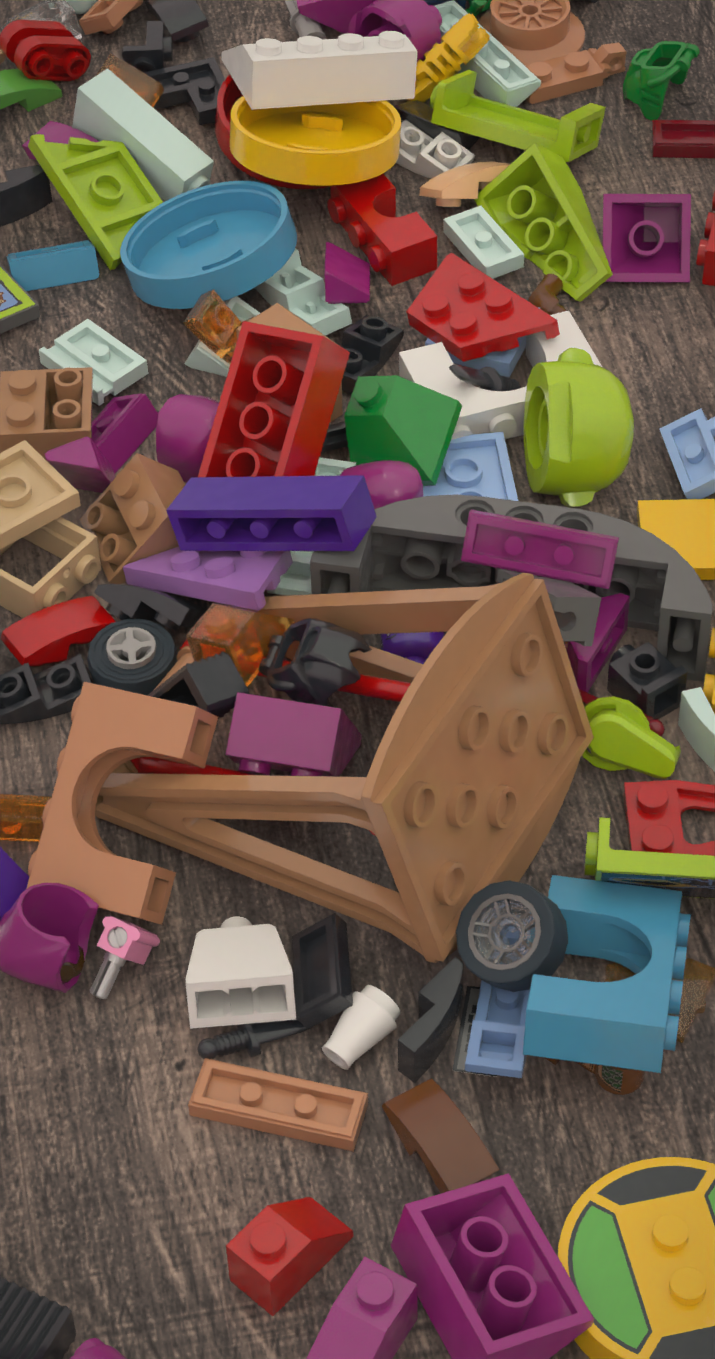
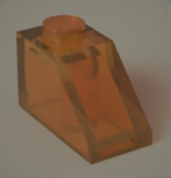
[186,603,294,687]

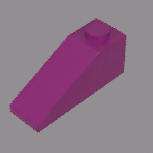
[306,1257,418,1359]

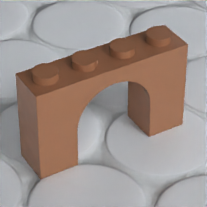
[26,682,218,925]

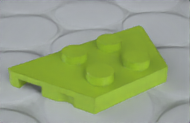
[28,134,163,270]

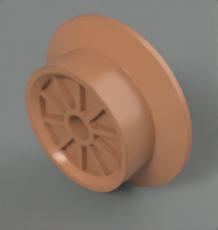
[478,0,585,66]

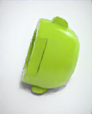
[524,348,634,508]

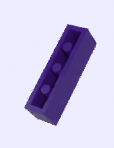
[166,475,377,551]

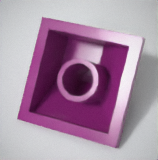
[602,194,691,283]

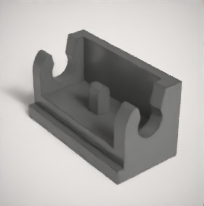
[496,568,601,646]

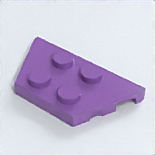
[123,547,293,611]

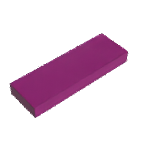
[461,509,619,589]

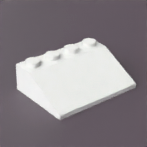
[221,31,418,110]

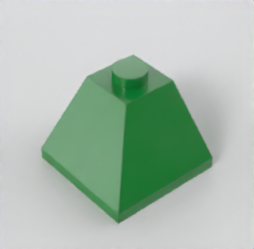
[344,375,462,486]

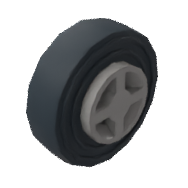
[87,619,177,695]

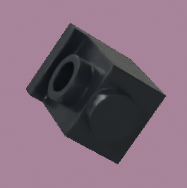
[607,642,688,720]

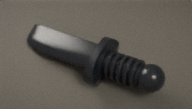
[449,364,521,391]
[197,1018,312,1059]

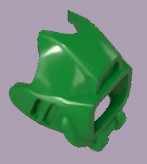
[623,41,700,120]

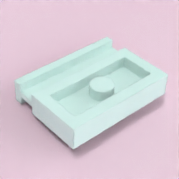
[39,319,148,406]

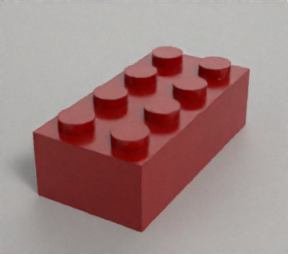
[198,321,350,477]

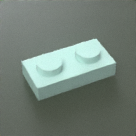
[443,206,524,279]

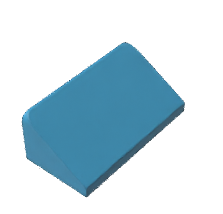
[6,240,99,291]

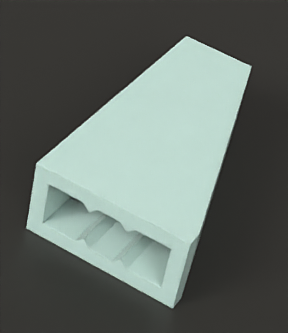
[72,69,214,201]

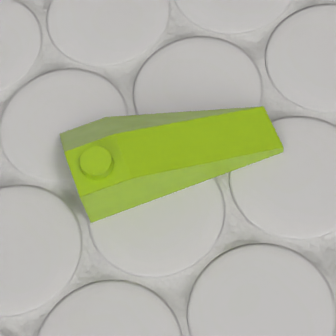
[474,143,613,302]

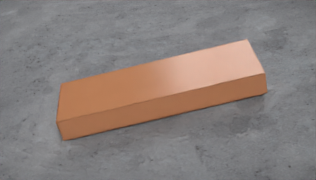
[188,1058,368,1152]

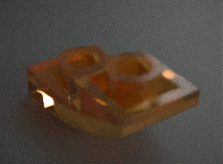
[183,289,254,364]

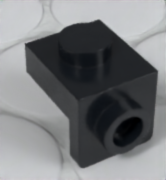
[122,21,173,84]

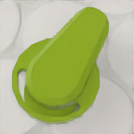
[582,696,681,779]

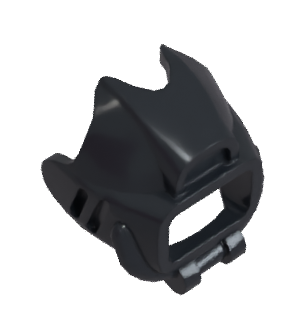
[258,618,372,707]

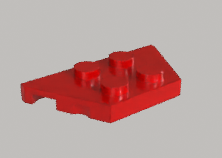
[406,253,560,362]

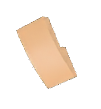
[419,162,510,207]

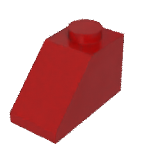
[226,1197,354,1316]

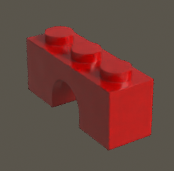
[327,174,437,286]

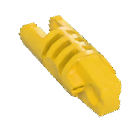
[406,13,490,103]

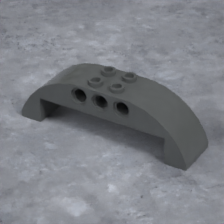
[310,495,713,682]

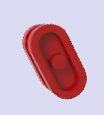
[0,20,91,81]

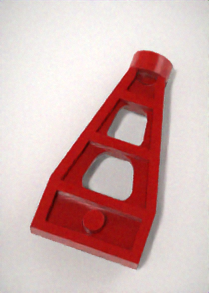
[623,780,715,856]

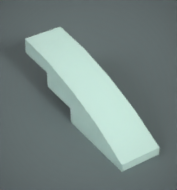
[255,248,352,335]

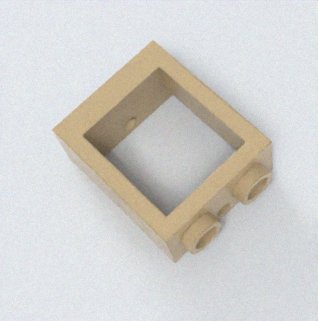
[0,517,101,618]

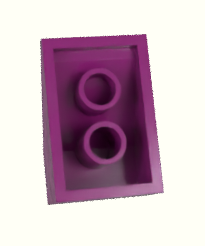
[225,692,362,777]

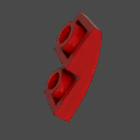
[0,596,116,666]

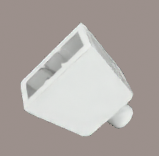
[185,916,296,1029]

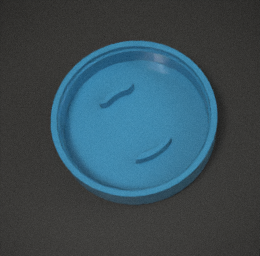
[120,181,297,309]

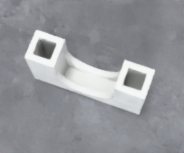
[399,311,602,440]

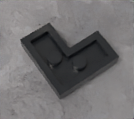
[137,57,225,125]

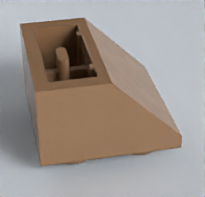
[0,367,93,464]
[79,453,185,584]

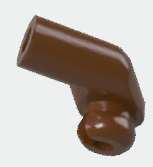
[528,274,566,315]

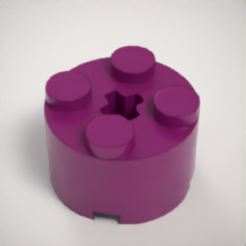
[349,0,442,61]

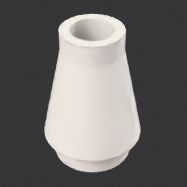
[322,985,401,1070]

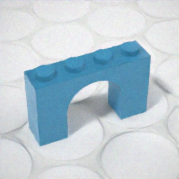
[523,875,691,1073]

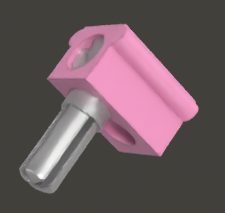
[90,916,160,999]

